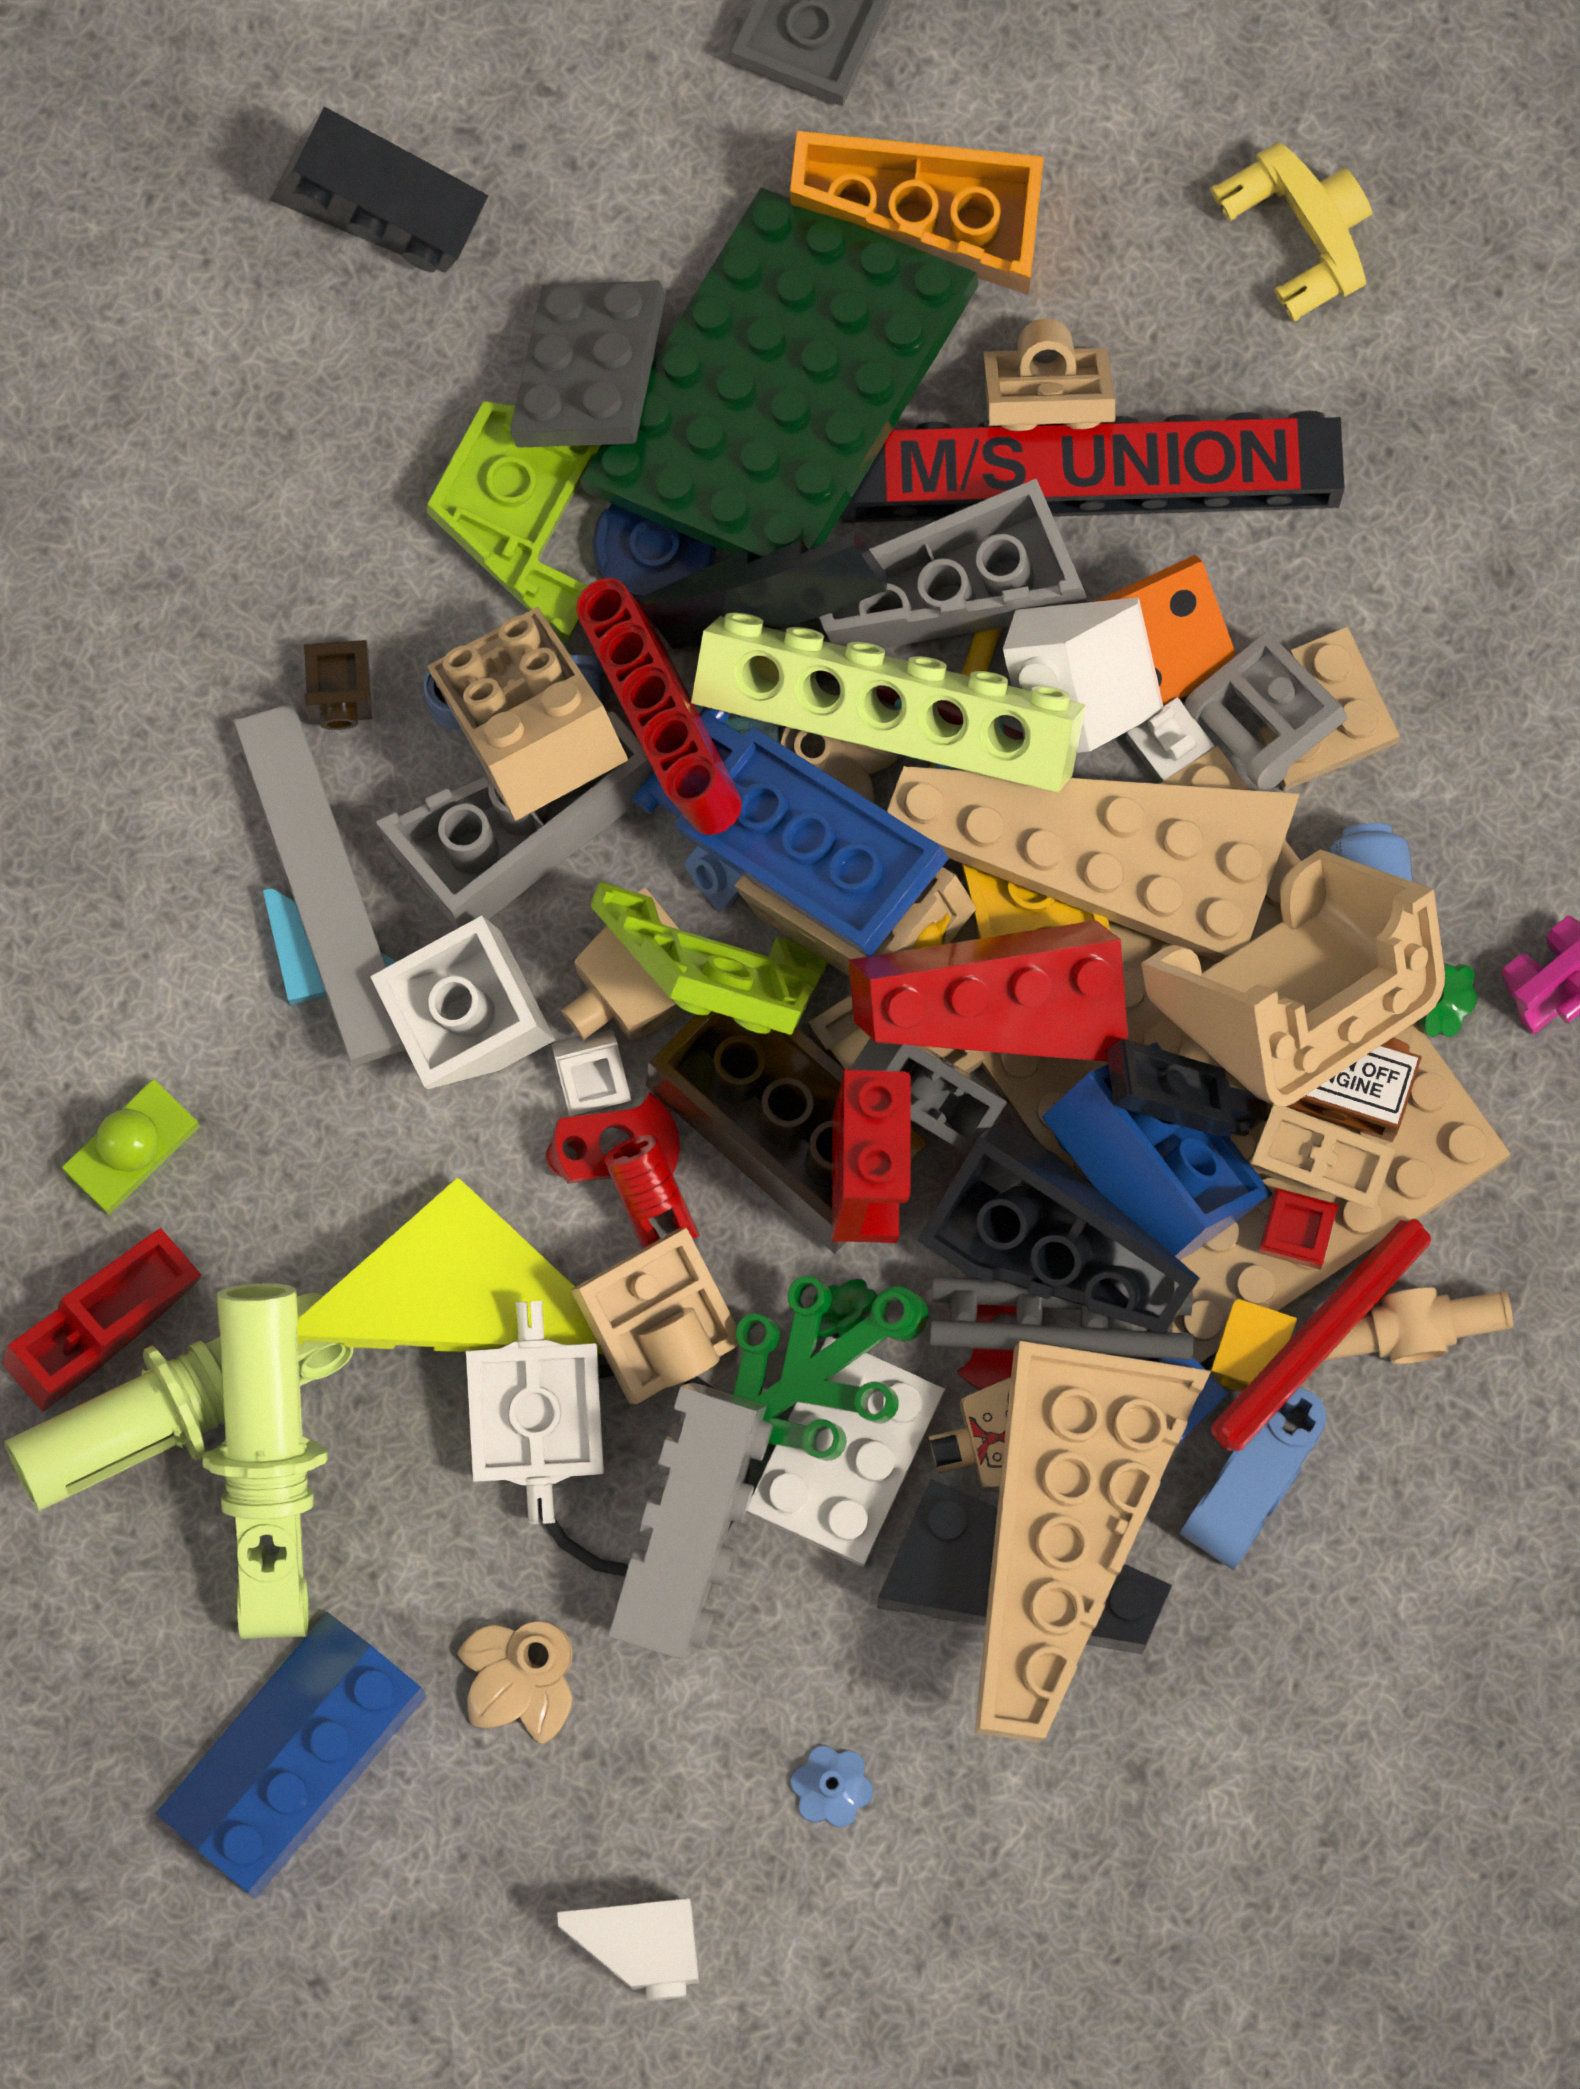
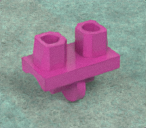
[1501,915,1580,1035]

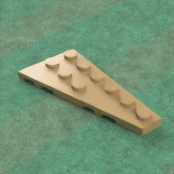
[886,766,1300,962]
[974,1341,1211,1743]

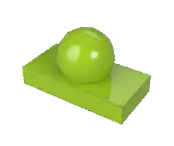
[61,1078,201,1216]

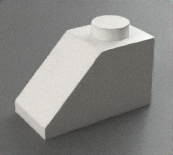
[557,1899,699,2001]

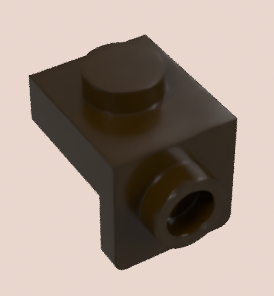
[304,640,373,730]

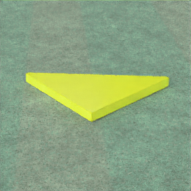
[297,1177,603,1354]

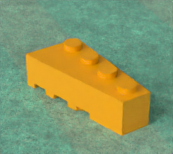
[790,131,1044,295]

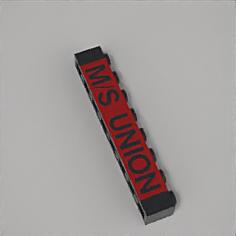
[842,411,1345,523]

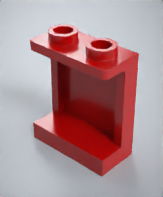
[832,1070,911,1243]

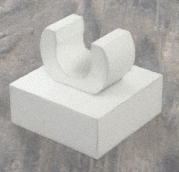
[1126,697,1215,783]

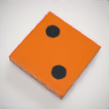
[1094,555,1237,707]

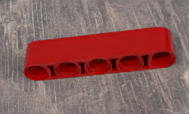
[576,578,742,835]

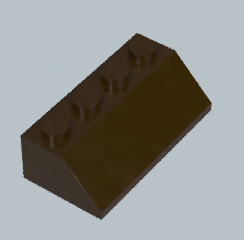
[646,1011,927,1254]

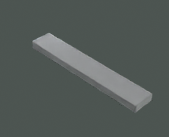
[234,703,406,1067]

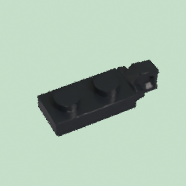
[1106,1039,1268,1137]

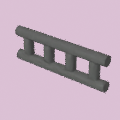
[930,1276,1193,1360]

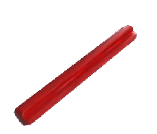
[1211,1218,1431,1452]

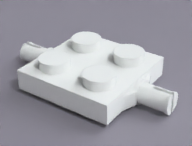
[466,1301,604,1524]

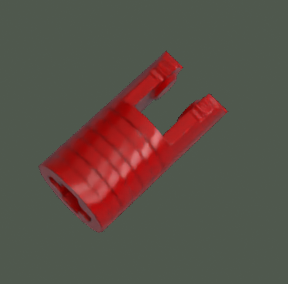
[604,1135,700,1248]

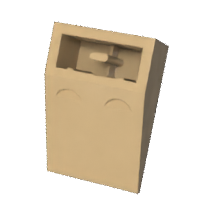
[427,607,628,821]

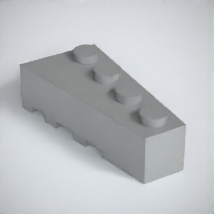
[819,478,1088,648]
[375,711,653,929]
[608,1382,773,1660]

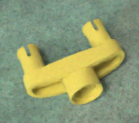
[1210,142,1373,322]

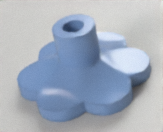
[791,1746,873,1828]

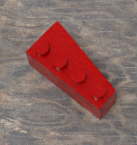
[848,920,1128,1062]

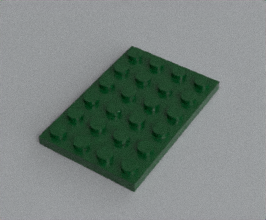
[580,187,979,560]

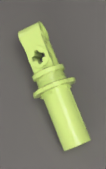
[203,1283,328,1639]
[4,1293,353,1512]

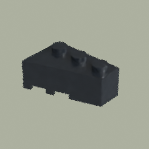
[269,106,489,273]

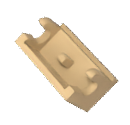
[1251,1105,1396,1210]

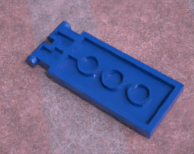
[631,707,949,956]

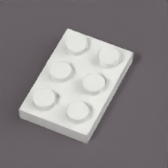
[746,1337,945,1568]

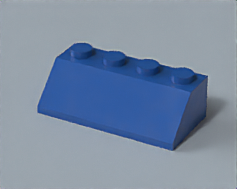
[155,1612,427,1899]

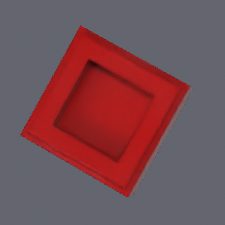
[1258,1188,1338,1270]

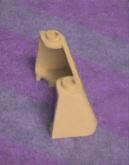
[1141,849,1445,1107]

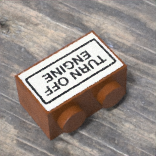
[1286,1037,1422,1142]

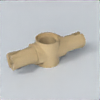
[1324,1287,1514,1364]

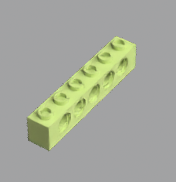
[691,613,1086,793]

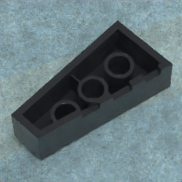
[877,1479,1172,1655]

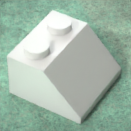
[1003,597,1163,753]
[370,916,555,1089]

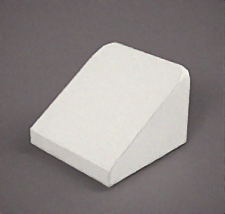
[552,1030,631,1116]

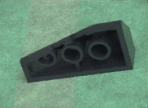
[917,1119,1200,1333]

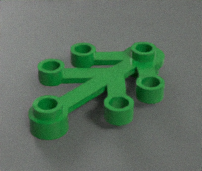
[732,1276,928,1461]

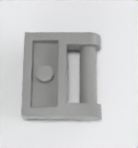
[1184,630,1348,790]

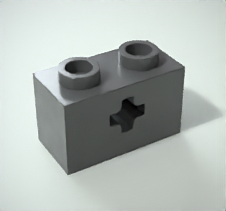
[850,1038,1007,1154]

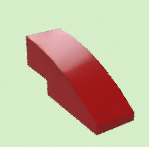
[2,1227,202,1412]

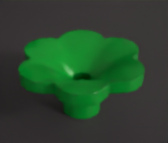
[1419,963,1477,1037]
[806,1279,877,1339]

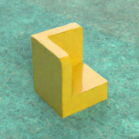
[1210,1299,1297,1393]

